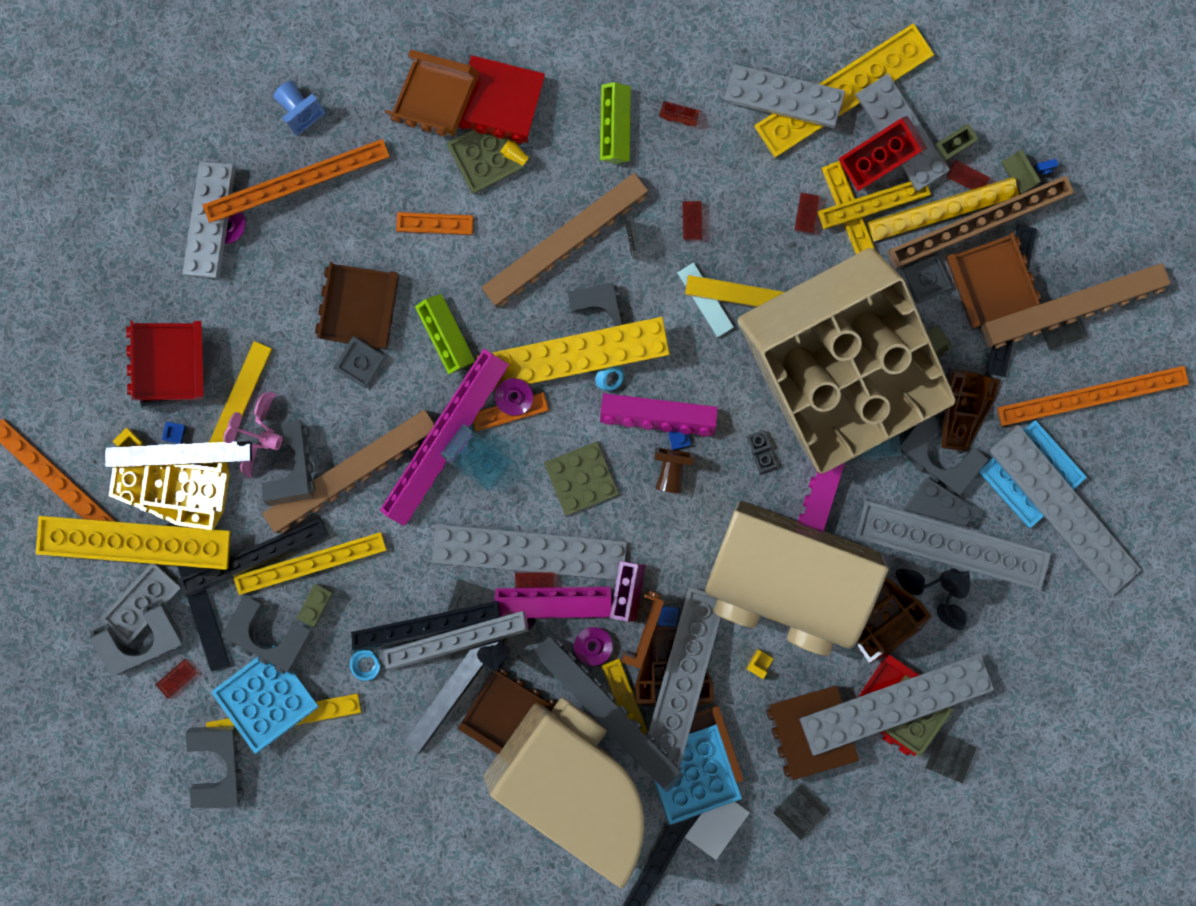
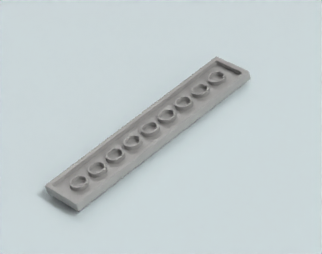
[988,425,1141,595]
[854,501,1051,590]
[432,524,627,580]
[637,587,721,779]
[799,654,994,756]

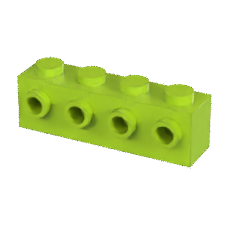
[600,82,631,164]
[415,294,475,375]

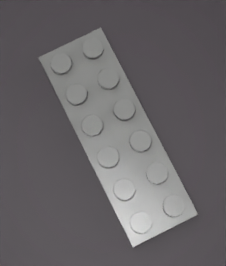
[724,64,845,128]
[855,74,949,192]
[182,162,236,279]

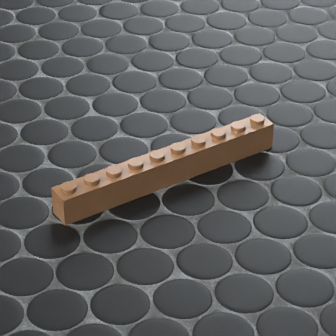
[481,173,648,307]
[887,175,1074,270]
[981,263,1171,349]
[262,409,435,534]

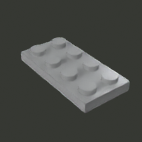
[100,564,182,645]

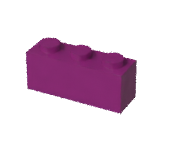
[610,561,646,622]

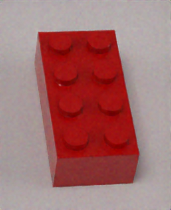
[838,115,928,191]

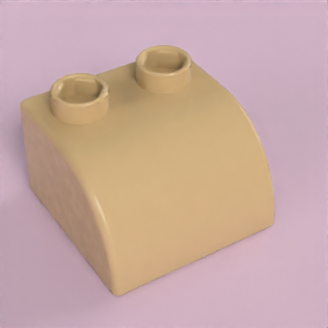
[738,248,956,474]
[705,500,889,656]
[483,697,644,889]

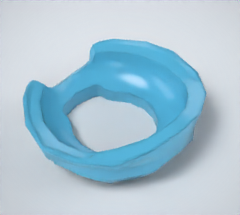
[595,366,624,391]
[350,650,380,681]

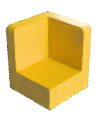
[113,428,147,447]
[746,649,773,679]

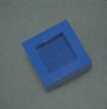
[1034,158,1058,175]
[162,421,186,444]
[668,431,691,450]
[658,606,679,627]

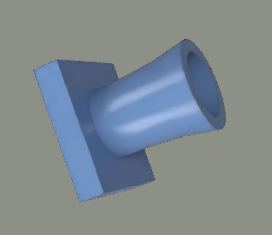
[273,81,326,136]

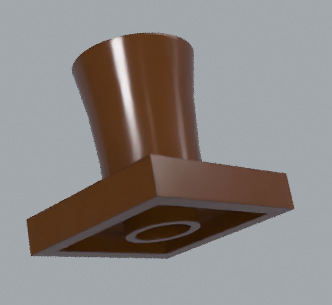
[654,447,694,493]

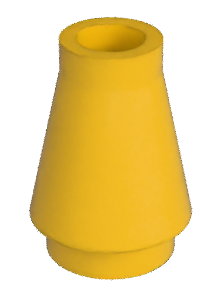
[500,140,529,166]

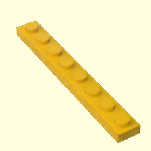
[867,177,1019,242]
[234,532,387,595]
[206,693,362,736]

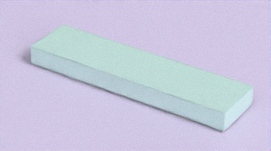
[677,263,734,338]

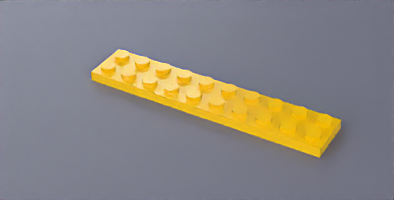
[754,23,934,158]
[476,317,670,392]
[36,516,231,570]

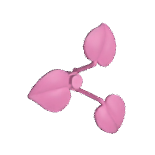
[223,392,283,478]

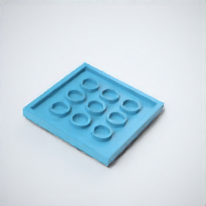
[978,420,1087,528]
[211,645,319,754]
[653,724,742,825]

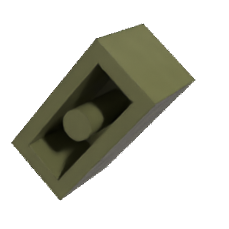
[935,123,979,162]
[297,583,334,627]

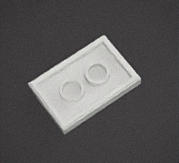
[685,802,750,860]

